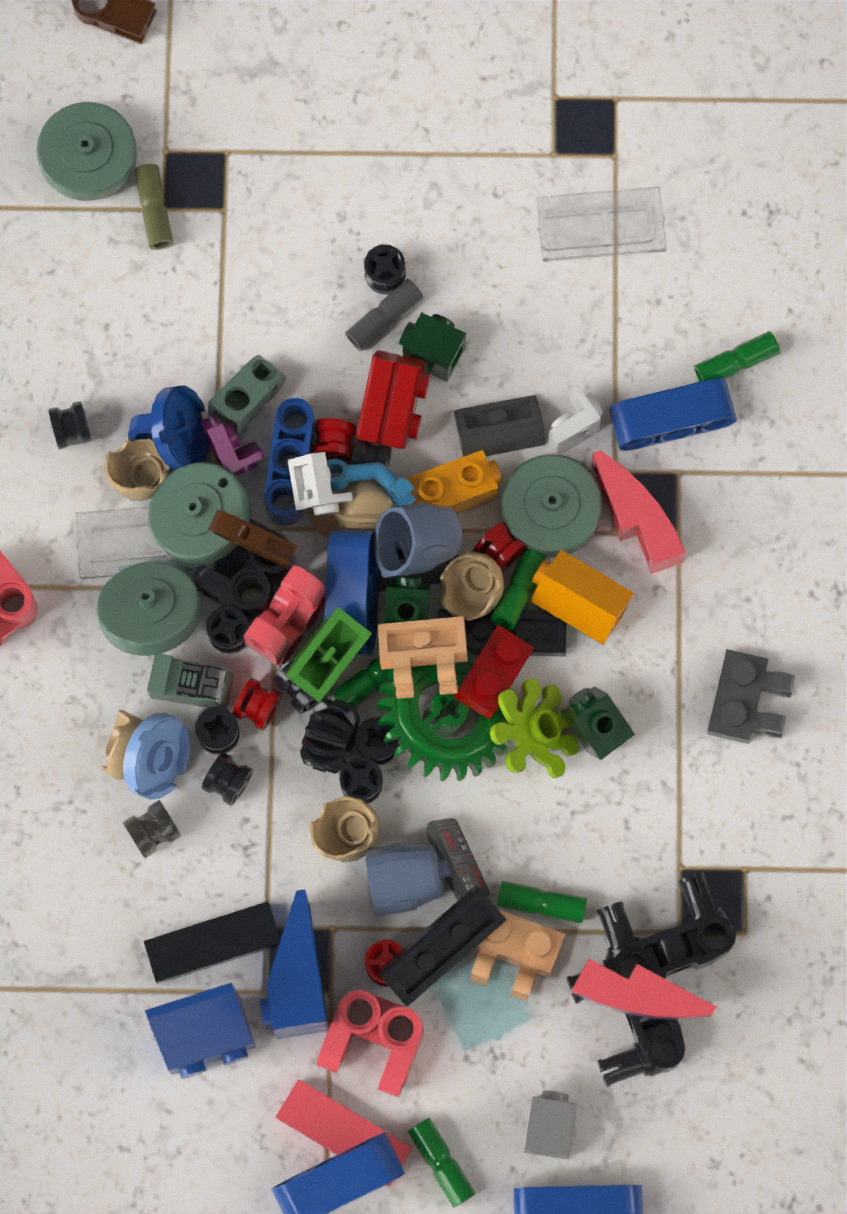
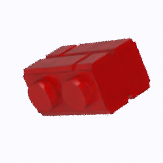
[355,350,431,449]

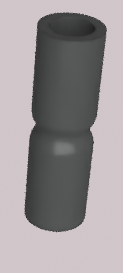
[345,279,423,351]

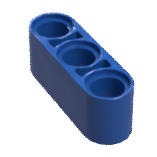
[609,378,737,451]
[264,398,315,526]
[324,529,379,655]
[271,1132,405,1214]
[513,1185,643,1214]

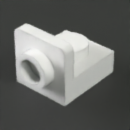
[548,385,603,455]
[288,452,353,516]

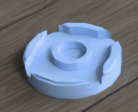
[123,713,191,800]

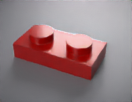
[453,625,534,720]

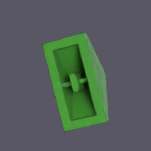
[285,607,372,702]

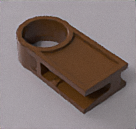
[72,0,157,44]
[208,510,298,567]

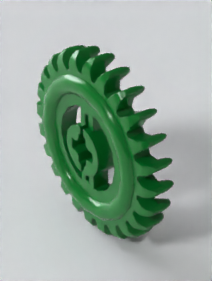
[376,649,510,782]

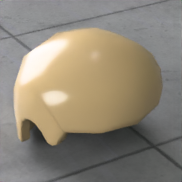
[104,439,173,501]
[440,551,504,621]
[102,710,143,780]
[309,796,380,863]

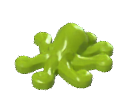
[490,678,579,779]

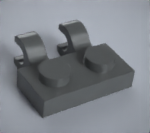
[707,649,796,744]

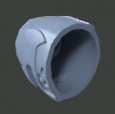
[374,503,462,578]
[366,843,450,916]

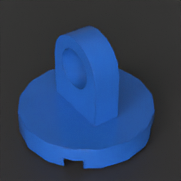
[128,385,210,470]

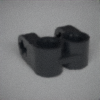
[192,518,297,620]

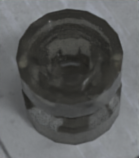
[122,800,182,859]

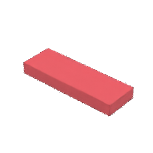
[276,1079,412,1187]

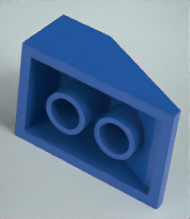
[260,889,329,1039]
[145,982,256,1079]

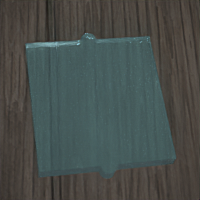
[433,958,530,1052]

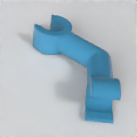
[327,459,416,506]

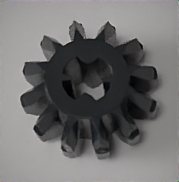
[300,698,360,774]

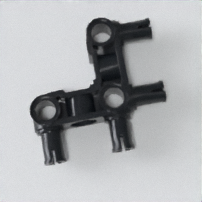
[566,872,736,1087]

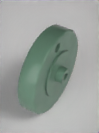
[37,102,137,201]
[501,454,603,557]
[148,462,251,565]
[97,562,201,656]

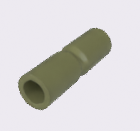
[134,164,173,250]

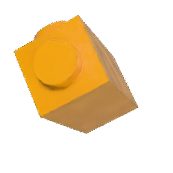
[405,450,503,514]
[531,550,634,645]

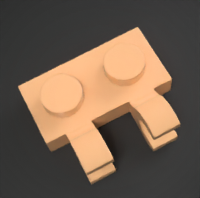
[378,616,468,699]
[469,909,565,1001]

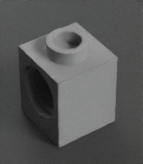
[524,1090,577,1160]

